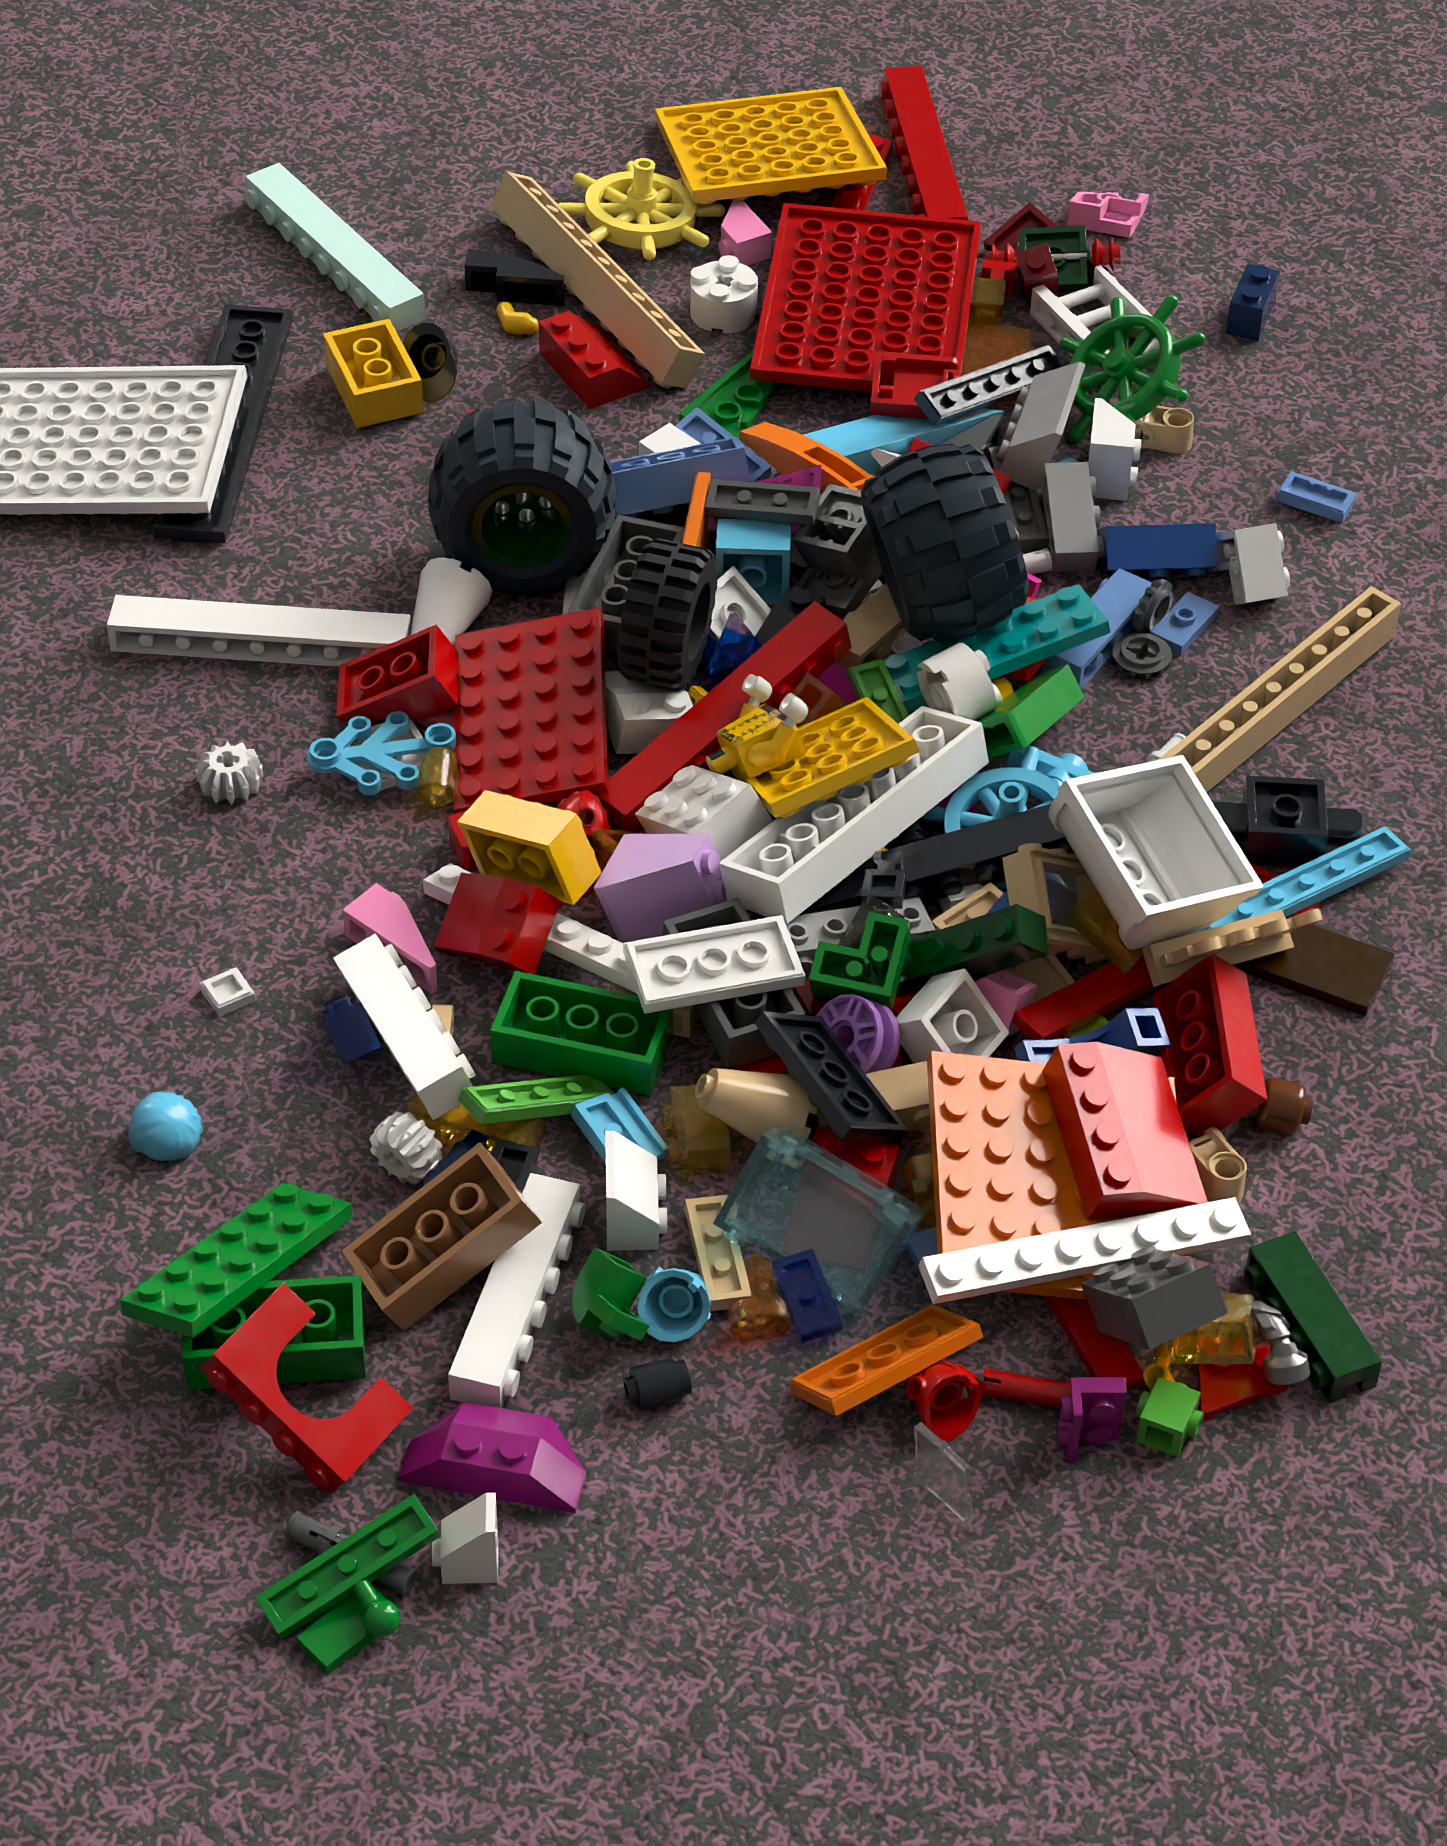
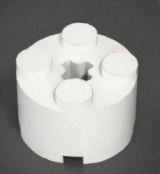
[690,255,758,333]
[917,643,1003,721]

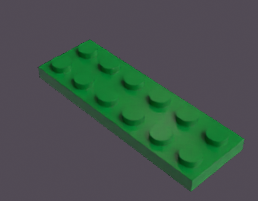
[120,1183,353,1338]

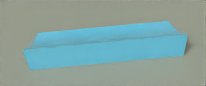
[804,408,1004,476]

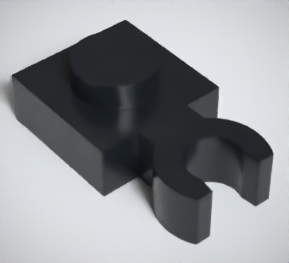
[861,851,907,909]

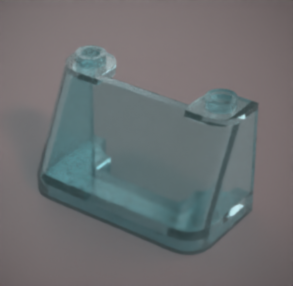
[713,1126,925,1314]

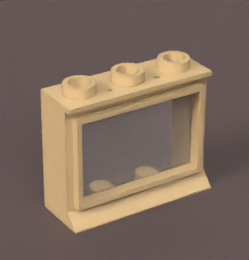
[1002,843,1126,964]

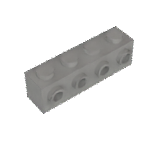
[785,897,936,978]

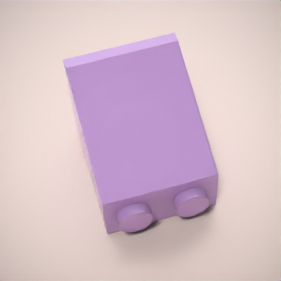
[594,833,727,943]

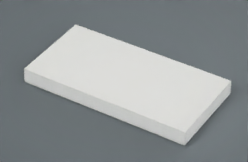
[623,915,805,1014]

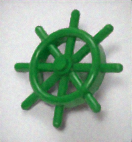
[1060,294,1206,444]

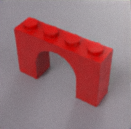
[200,1282,413,1494]

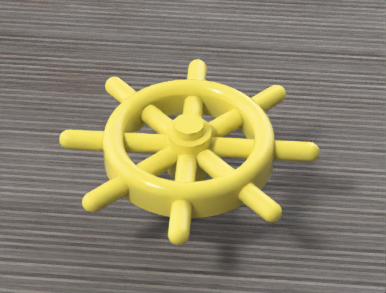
[558,158,725,260]

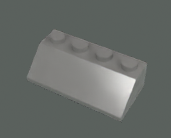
[996,362,1085,491]

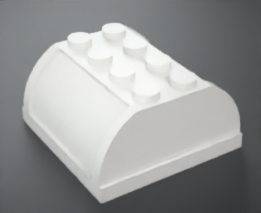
[1048,755,1264,950]

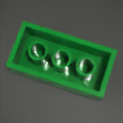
[490,971,673,1096]
[182,1275,366,1390]

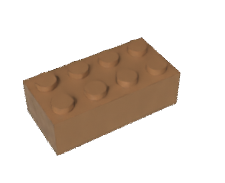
[342,1142,542,1331]

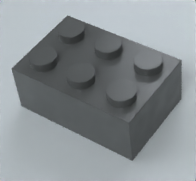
[1081,1246,1228,1350]

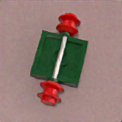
[986,225,1121,294]

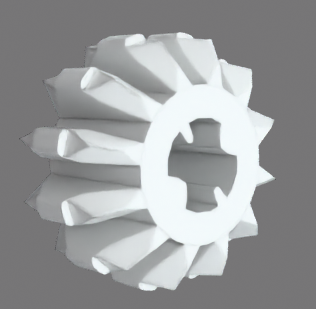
[196,741,263,805]
[369,1111,443,1184]

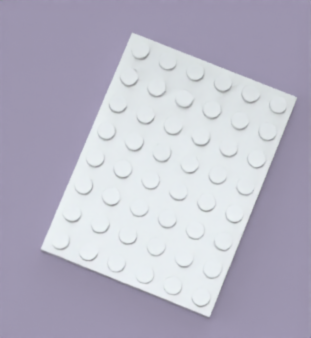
[0,365,247,515]

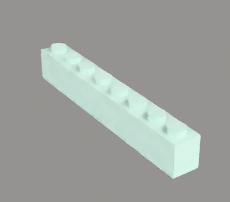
[245,163,425,332]

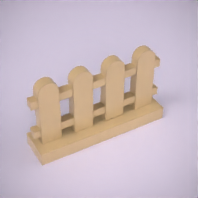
[1142,908,1323,987]

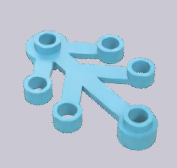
[307,711,456,795]

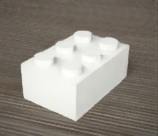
[635,765,773,862]

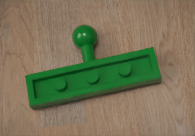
[255,1494,441,1640]

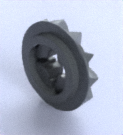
[1133,579,1173,633]
[1112,632,1172,680]

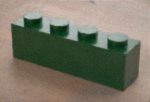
[897,904,1049,993]

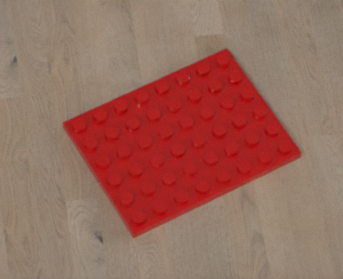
[750,203,981,393]

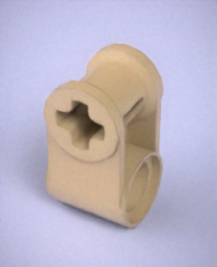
[1135,406,1194,454]
[1189,1127,1247,1203]

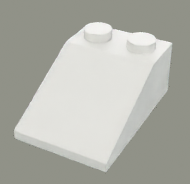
[605,671,693,754]

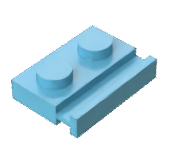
[571,1087,669,1164]

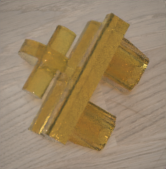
[898,1152,936,1226]

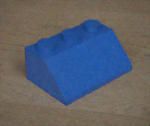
[1097,523,1217,578]

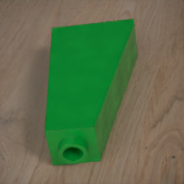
[975,664,1085,759]

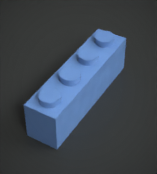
[1040,568,1152,689]

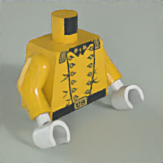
[706,674,808,778]

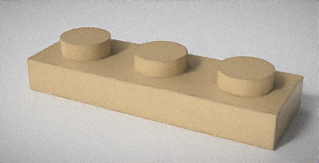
[685,1195,752,1312]

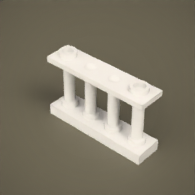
[1030,265,1160,387]

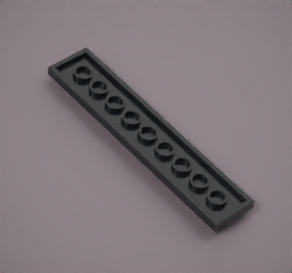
[153,304,293,543]

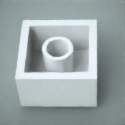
[896,968,1009,1063]

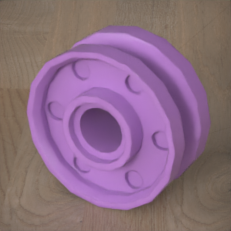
[816,994,901,1074]

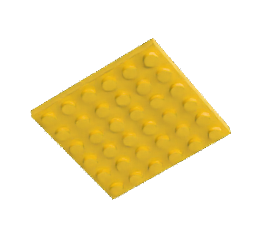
[655,87,887,204]

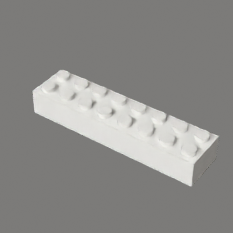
[719,706,989,924]

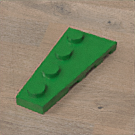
[679,349,778,443]

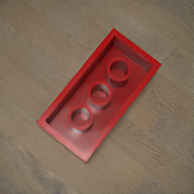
[1153,953,1267,1137]

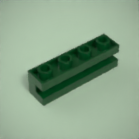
[1244,1231,1382,1403]

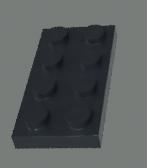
[755,1011,909,1143]

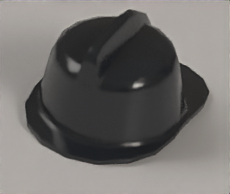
[403,322,458,402]

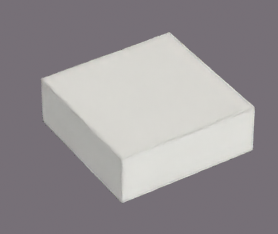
[200,967,256,1017]

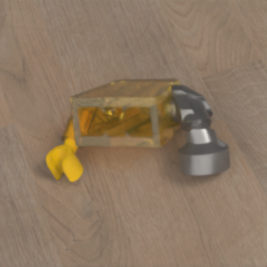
[1143,1293,1310,1392]

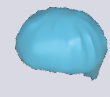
[128,1092,203,1161]

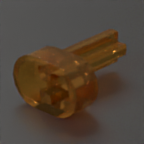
[727,1253,792,1341]

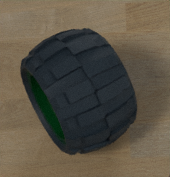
[428,398,616,595]
[861,444,1029,642]

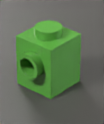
[1135,1377,1204,1457]

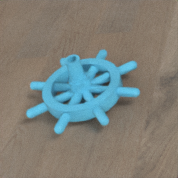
[921,746,1066,891]

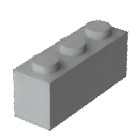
[1041,462,1104,572]

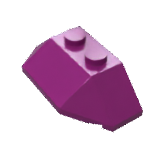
[398,1402,586,1513]

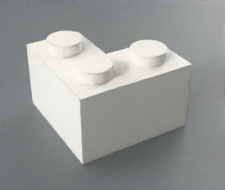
[1216,523,1290,605]

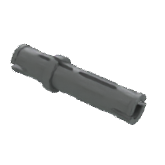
[284,1511,419,1596]

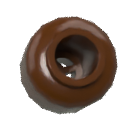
[1249,1077,1313,1136]

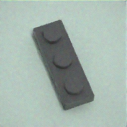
[705,479,821,525]

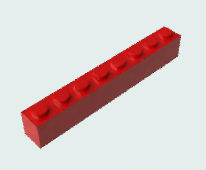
[879,65,968,220]
[595,601,852,834]

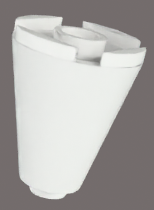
[410,558,492,646]

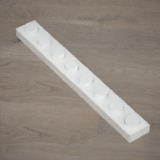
[423,863,637,993]
[918,1197,1251,1304]

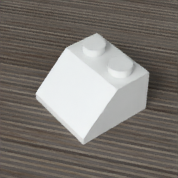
[1088,398,1141,501]
[605,1130,667,1251]

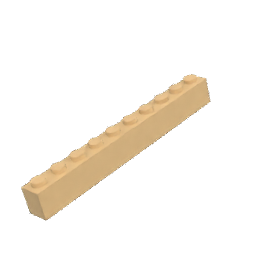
[490,172,705,389]
[1158,586,1401,792]

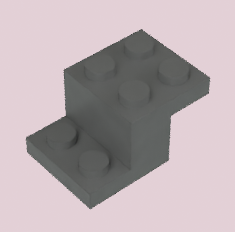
[791,484,882,617]

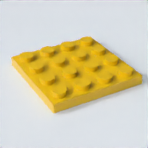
[731,697,919,818]

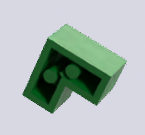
[809,912,911,1011]

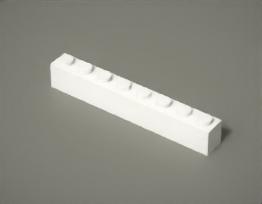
[107,595,411,666]

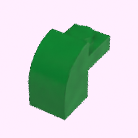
[572,1247,650,1341]

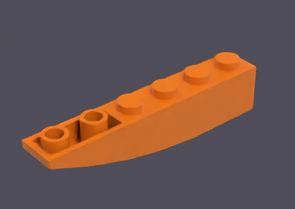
[738,422,873,495]

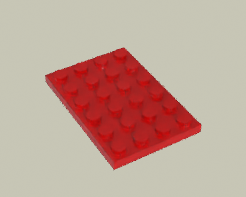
[454,608,608,814]

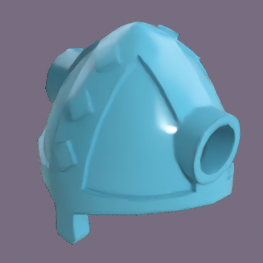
[637,1266,712,1343]

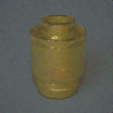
[417,747,459,807]

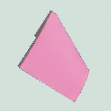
[1066,192,1149,238]

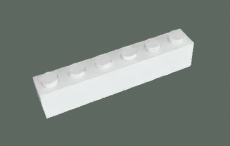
[333,933,476,1120]
[448,1173,586,1408]

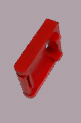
[870,351,958,419]

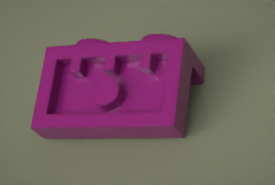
[1056,1377,1127,1463]

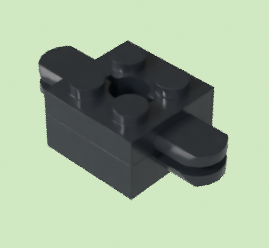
[1212,775,1364,867]

